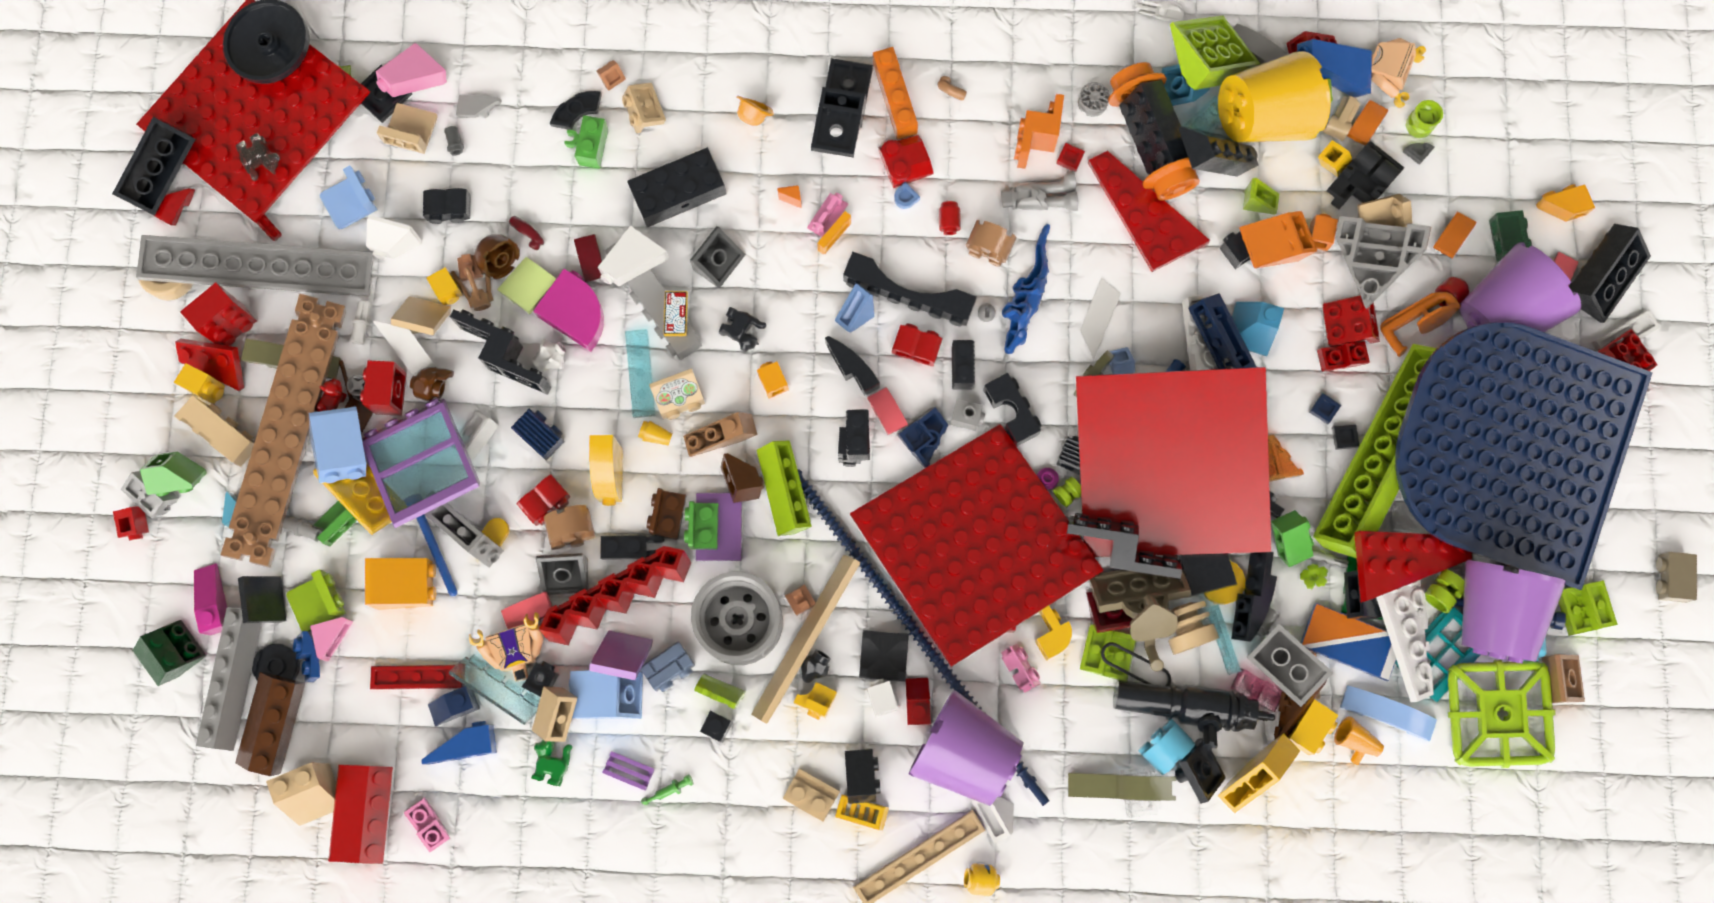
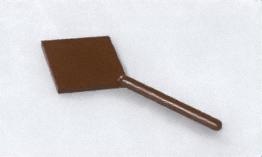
[339,360,373,434]

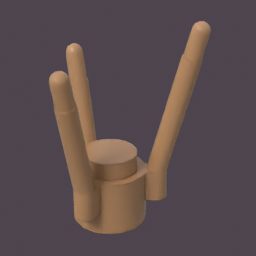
[451,267,494,311]

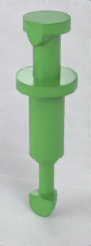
[641,774,694,805]

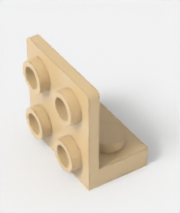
[377,103,438,154]
[1357,193,1413,227]

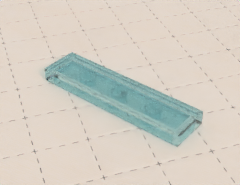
[625,329,656,419]

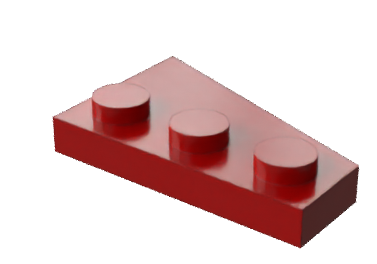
[175,338,245,391]

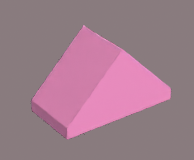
[311,617,353,661]

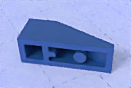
[421,721,497,765]

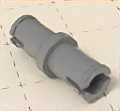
[283,514,324,542]

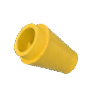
[638,421,673,446]

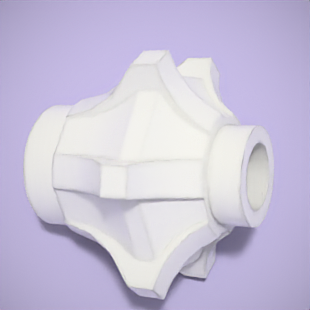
[532,339,566,372]

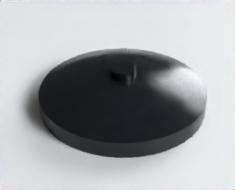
[223,0,310,84]

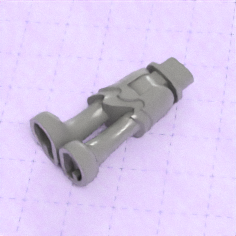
[1001,171,1078,211]

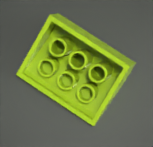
[1170,15,1260,90]

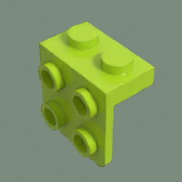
[286,569,346,632]

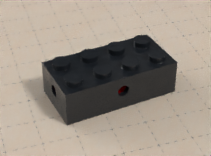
[627,147,727,228]

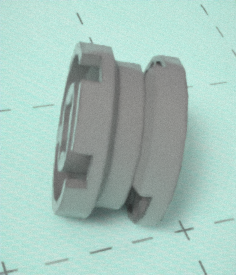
[1078,82,1110,117]

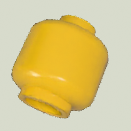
[963,863,1001,896]

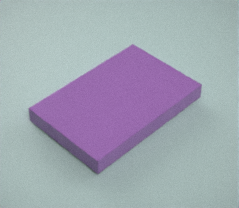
[695,493,742,562]
[589,630,653,680]

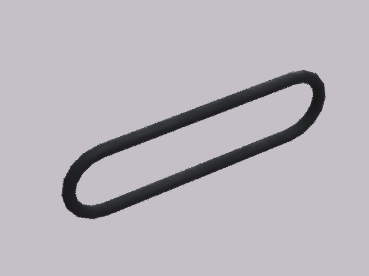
[1101,642,1172,687]

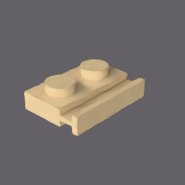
[782,769,840,822]

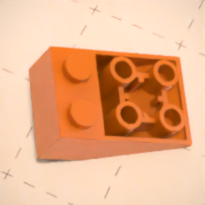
[1239,211,1317,269]

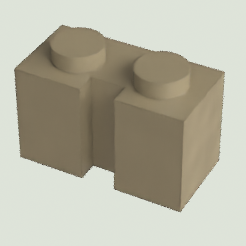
[1656,552,1697,603]

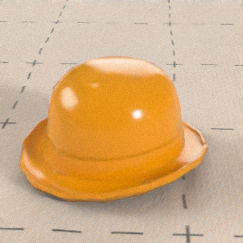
[736,95,774,126]

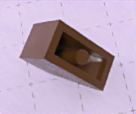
[720,453,764,503]

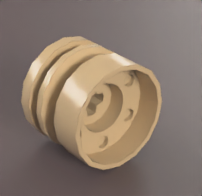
[1168,601,1220,655]

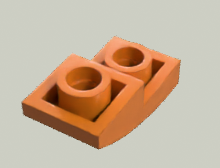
[1347,100,1389,146]
[1433,211,1477,259]

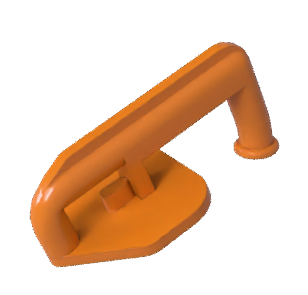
[1380,292,1461,357]

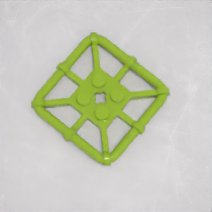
[1447,659,1556,768]

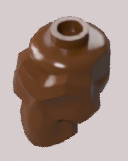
[410,367,454,401]

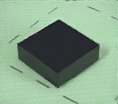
[1332,424,1360,450]

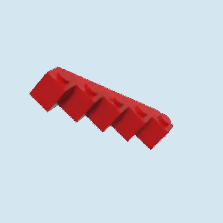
[539,546,692,646]

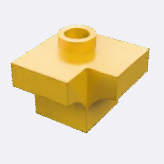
[793,682,837,720]

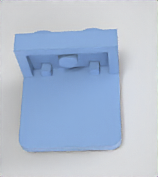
[320,165,378,229]

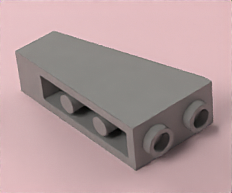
[425,491,504,568]

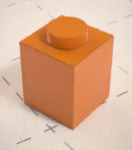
[1309,214,1338,251]

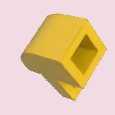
[1035,606,1072,661]

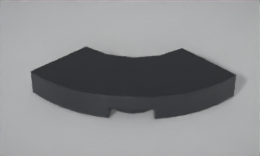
[550,91,602,130]

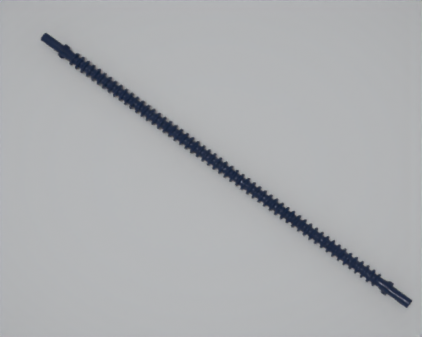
[797,469,1050,806]

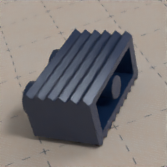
[511,408,565,461]

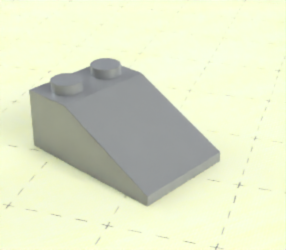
[1247,624,1334,707]

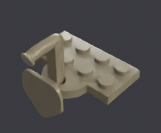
[1088,570,1191,672]

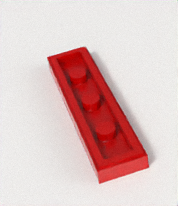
[370,665,465,690]

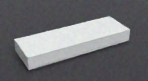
[1591,309,1661,351]

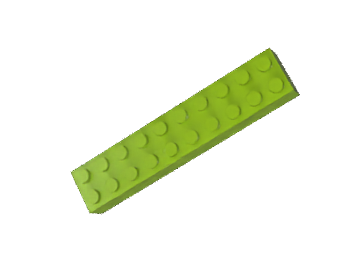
[1313,344,1437,558]

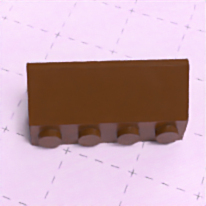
[235,672,305,777]

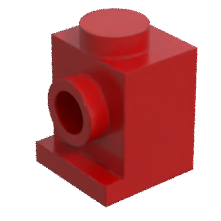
[113,506,149,541]

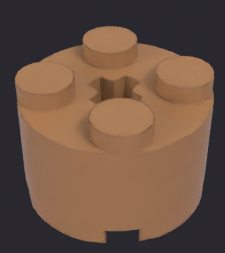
[965,220,1017,267]
[544,505,595,550]

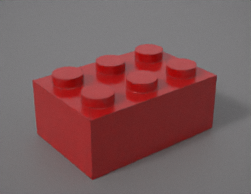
[180,282,257,346]

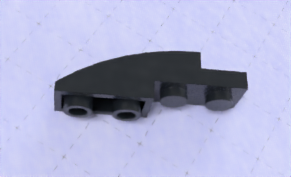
[1231,552,1277,642]

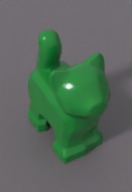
[531,740,573,787]

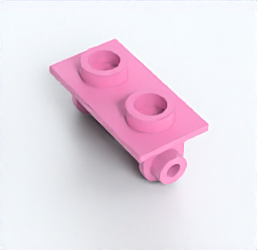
[807,192,848,237]
[1001,644,1041,693]

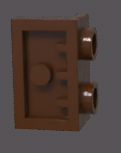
[646,488,687,540]

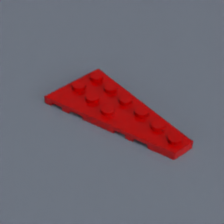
[1088,150,1211,272]
[1354,531,1473,602]

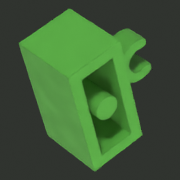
[564,115,609,169]
[1271,510,1314,567]

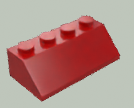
[328,764,393,864]

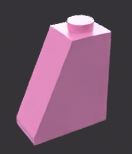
[376,43,447,97]

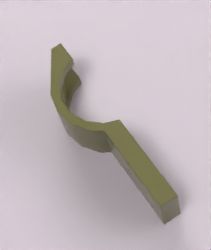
[1068,773,1176,801]

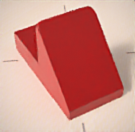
[905,678,931,725]

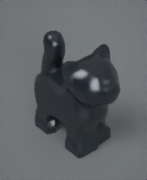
[719,307,767,352]

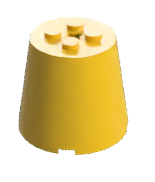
[1218,51,1331,142]

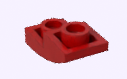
[1317,341,1370,372]

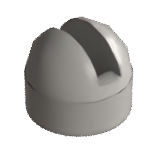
[978,303,996,322]

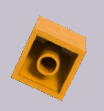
[365,558,436,610]

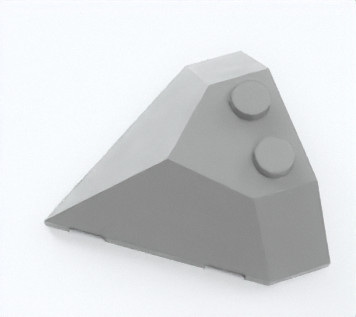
[1335,216,1432,309]

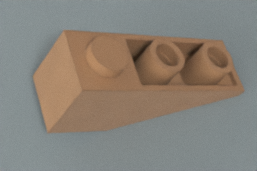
[683,412,758,457]

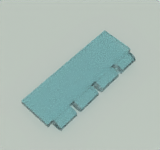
[449,654,540,725]

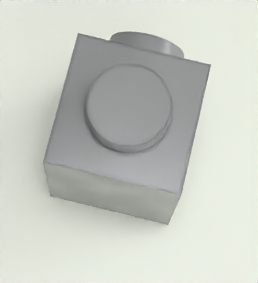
[950,399,986,431]

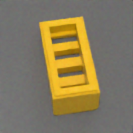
[835,794,889,830]

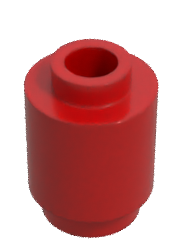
[939,201,961,235]

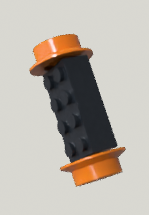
[1108,62,1200,200]

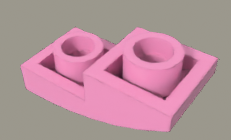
[404,797,450,853]

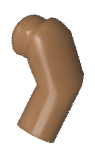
[937,76,967,101]

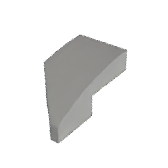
[456,95,502,119]

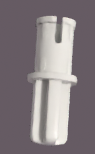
[349,300,371,345]

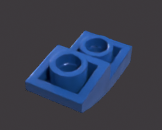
[293,631,320,682]

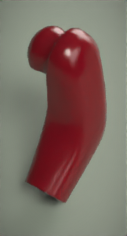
[509,216,544,251]

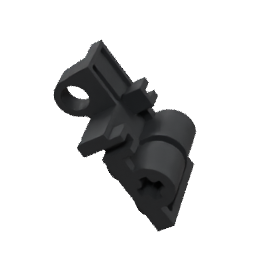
[1326,141,1405,210]

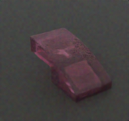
[1230,668,1283,712]

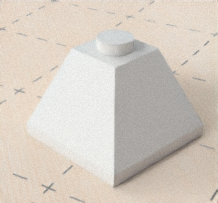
[366,215,422,259]

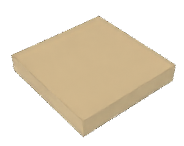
[391,296,451,335]

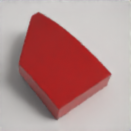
[153,188,195,226]

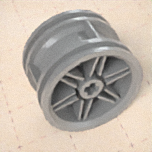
[691,571,783,666]

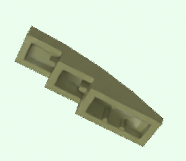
[241,338,341,379]

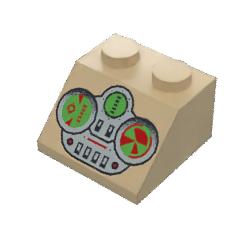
[649,368,705,420]

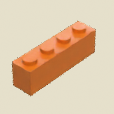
[873,47,918,140]

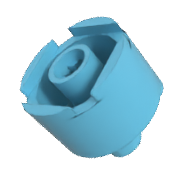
[1138,719,1195,775]

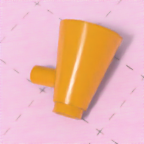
[1334,716,1384,765]

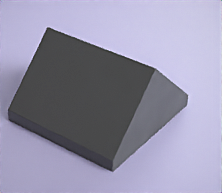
[690,226,746,288]
[536,553,589,595]

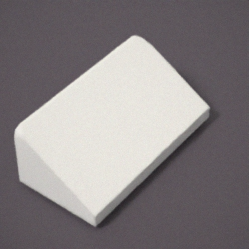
[451,410,498,461]

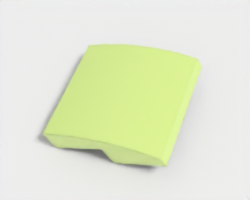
[497,257,556,315]

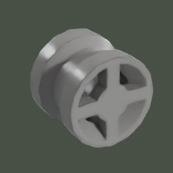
[347,374,365,400]

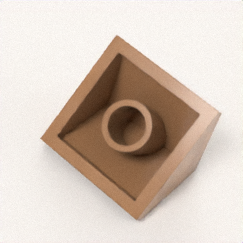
[1542,654,1585,704]

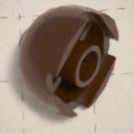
[474,234,520,279]

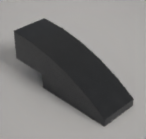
[825,336,880,396]

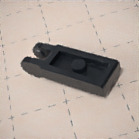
[600,535,664,560]

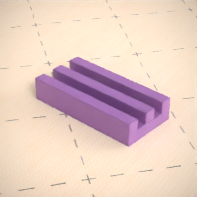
[602,751,655,791]

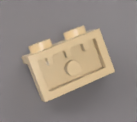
[622,83,666,133]

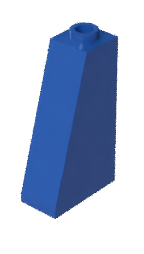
[1297,39,1372,98]

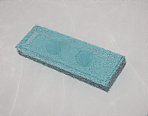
[1206,604,1241,675]

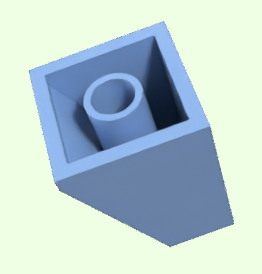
[309,407,366,483]
[569,670,643,719]

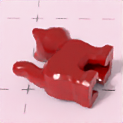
[316,378,347,412]

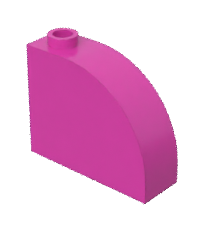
[533,269,604,352]

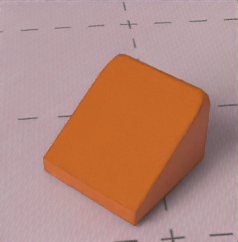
[777,185,802,208]

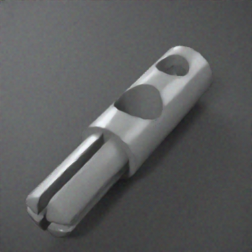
[1310,549,1349,568]

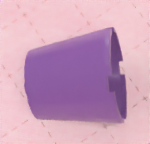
[1459,242,1581,332]
[1461,560,1566,664]
[908,690,1024,806]

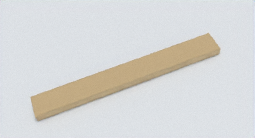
[751,555,860,724]

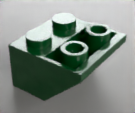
[132,620,206,686]

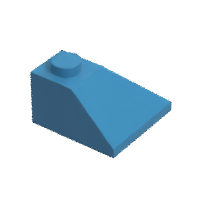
[1161,64,1210,106]
[1232,302,1284,357]

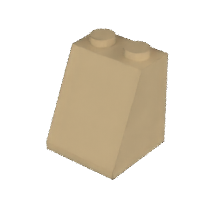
[266,762,336,826]

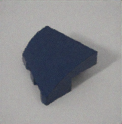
[897,407,948,468]

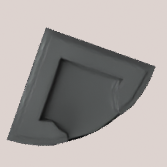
[1402,143,1435,165]

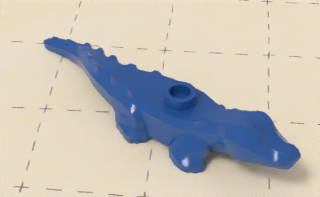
[1002,224,1050,354]

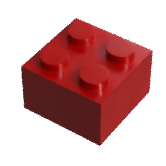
[360,360,407,416]

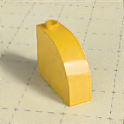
[589,435,623,506]
[1218,733,1300,813]

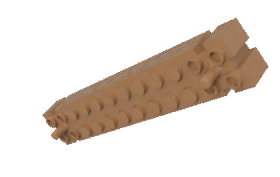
[220,294,346,568]

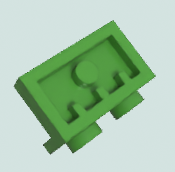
[684,501,719,550]

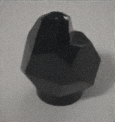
[801,649,831,683]

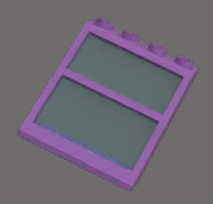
[362,398,480,528]

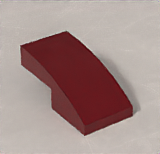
[574,234,602,282]

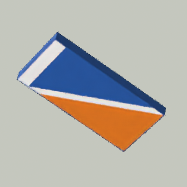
[1300,603,1396,682]

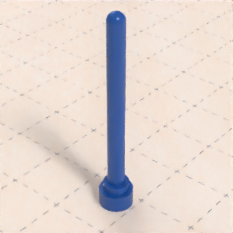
[404,494,458,596]

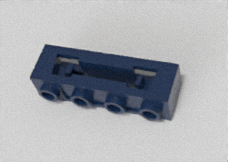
[1188,293,1257,369]

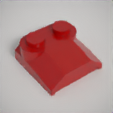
[878,135,934,189]

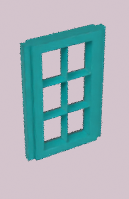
[1395,607,1481,702]

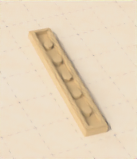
[853,810,986,903]

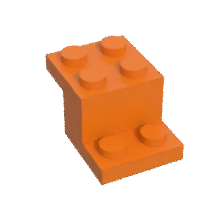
[1014,94,1064,169]

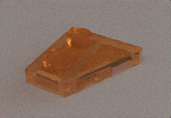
[1268,434,1304,482]

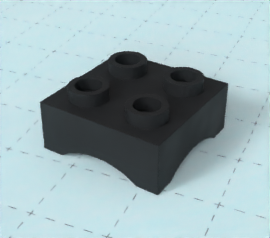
[859,630,909,682]

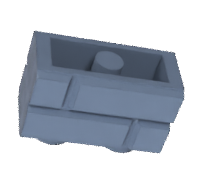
[641,641,695,692]

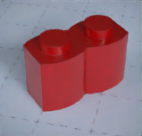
[892,323,943,367]
[516,474,571,526]

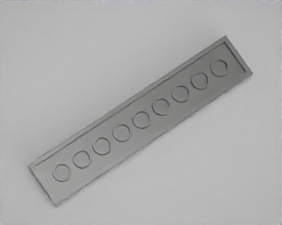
[136,235,373,297]

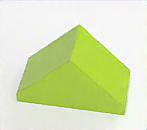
[1243,178,1280,215]

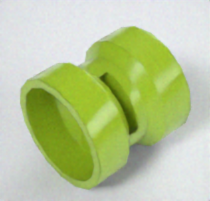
[1053,476,1081,508]

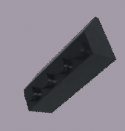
[112,117,196,216]
[1178,126,1259,177]
[1569,223,1651,323]

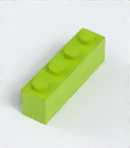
[756,440,812,536]

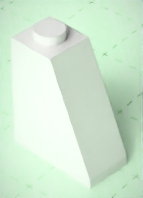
[598,226,668,286]

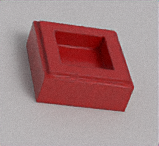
[1056,143,1085,172]

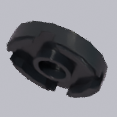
[252,644,300,681]

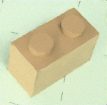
[532,686,577,742]

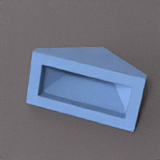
[834,283,875,333]

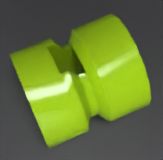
[1405,100,1443,138]
[1425,569,1465,613]

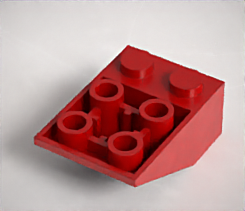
[1596,329,1658,371]

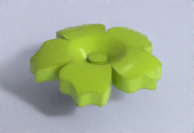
[1300,564,1328,590]

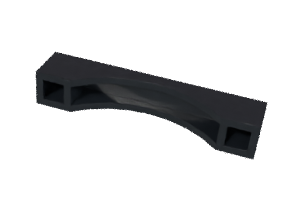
[843,251,977,327]

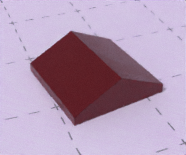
[1086,592,1133,633]

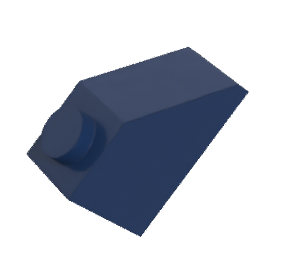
[428,686,480,726]

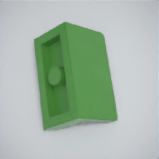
[314,501,357,547]

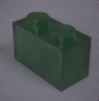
[1489,210,1532,262]

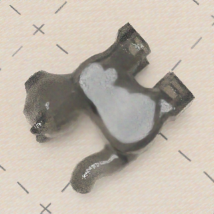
[236,133,280,181]

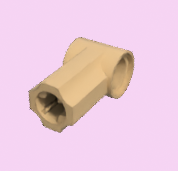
[1323,96,1360,142]

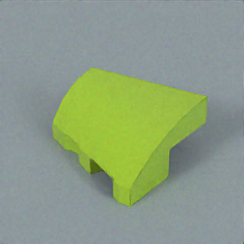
[694,674,746,709]

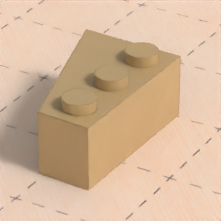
[174,396,255,467]

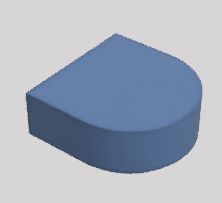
[894,182,920,209]

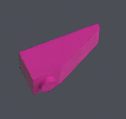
[194,563,227,636]

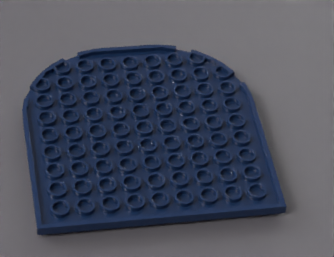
[1395,322,1653,590]

